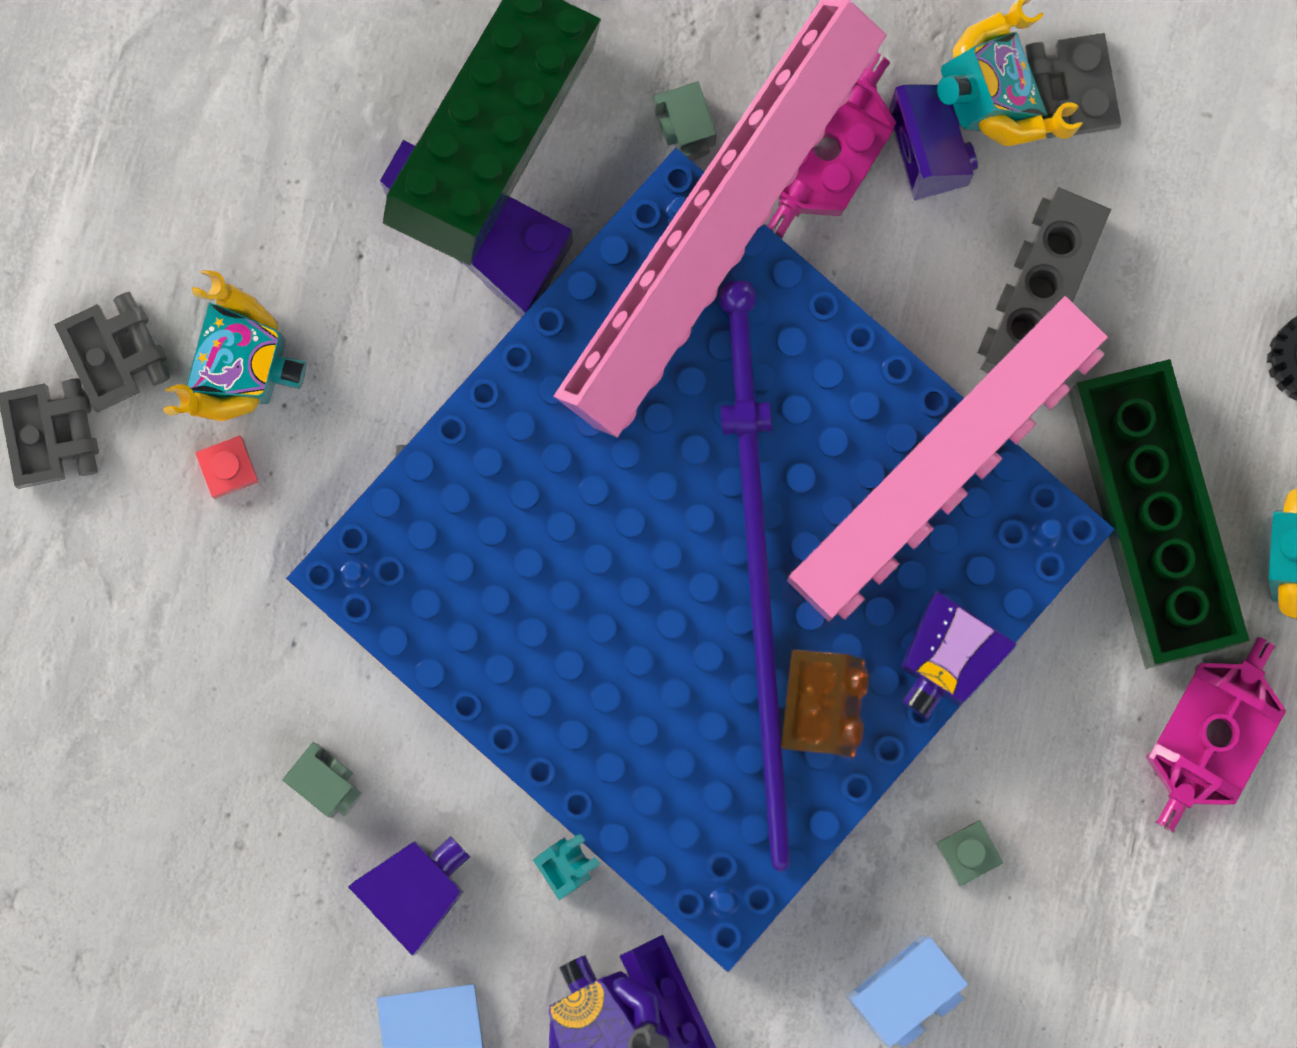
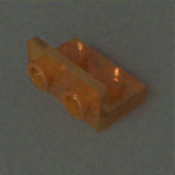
[781,650,869,758]

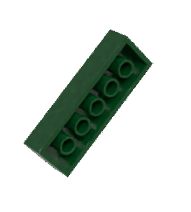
[382,0,601,266]
[1068,359,1250,670]

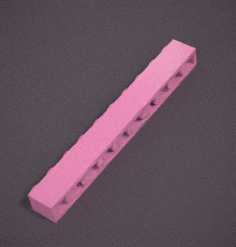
[554,0,887,437]

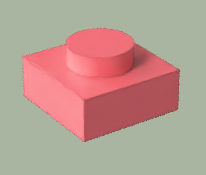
[195,435,259,499]

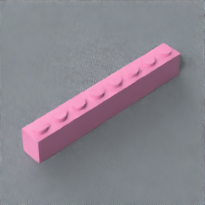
[787,296,1108,622]

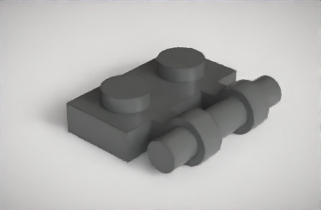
[1025,33,1122,139]
[54,292,170,413]
[0,378,99,489]

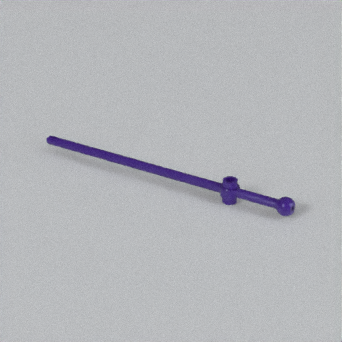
[718,281,790,872]

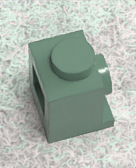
[653,81,717,161]
[282,742,362,818]

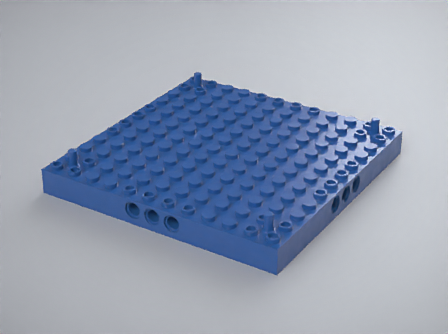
[286,147,1115,972]

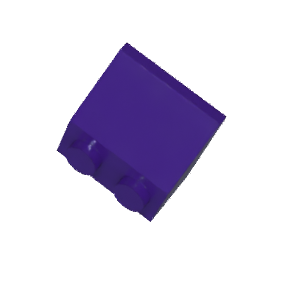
[889,84,978,201]

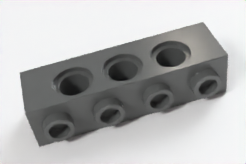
[977,187,1111,373]

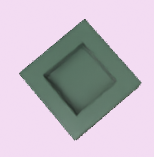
[936,820,1003,886]

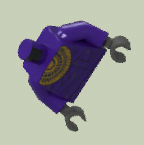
[548,955,668,1048]

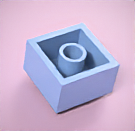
[845,936,968,1048]

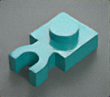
[533,833,601,900]

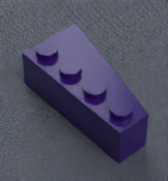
[380,140,573,318]

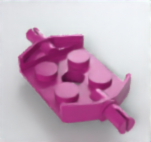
[766,53,897,239]
[1146,637,1286,833]

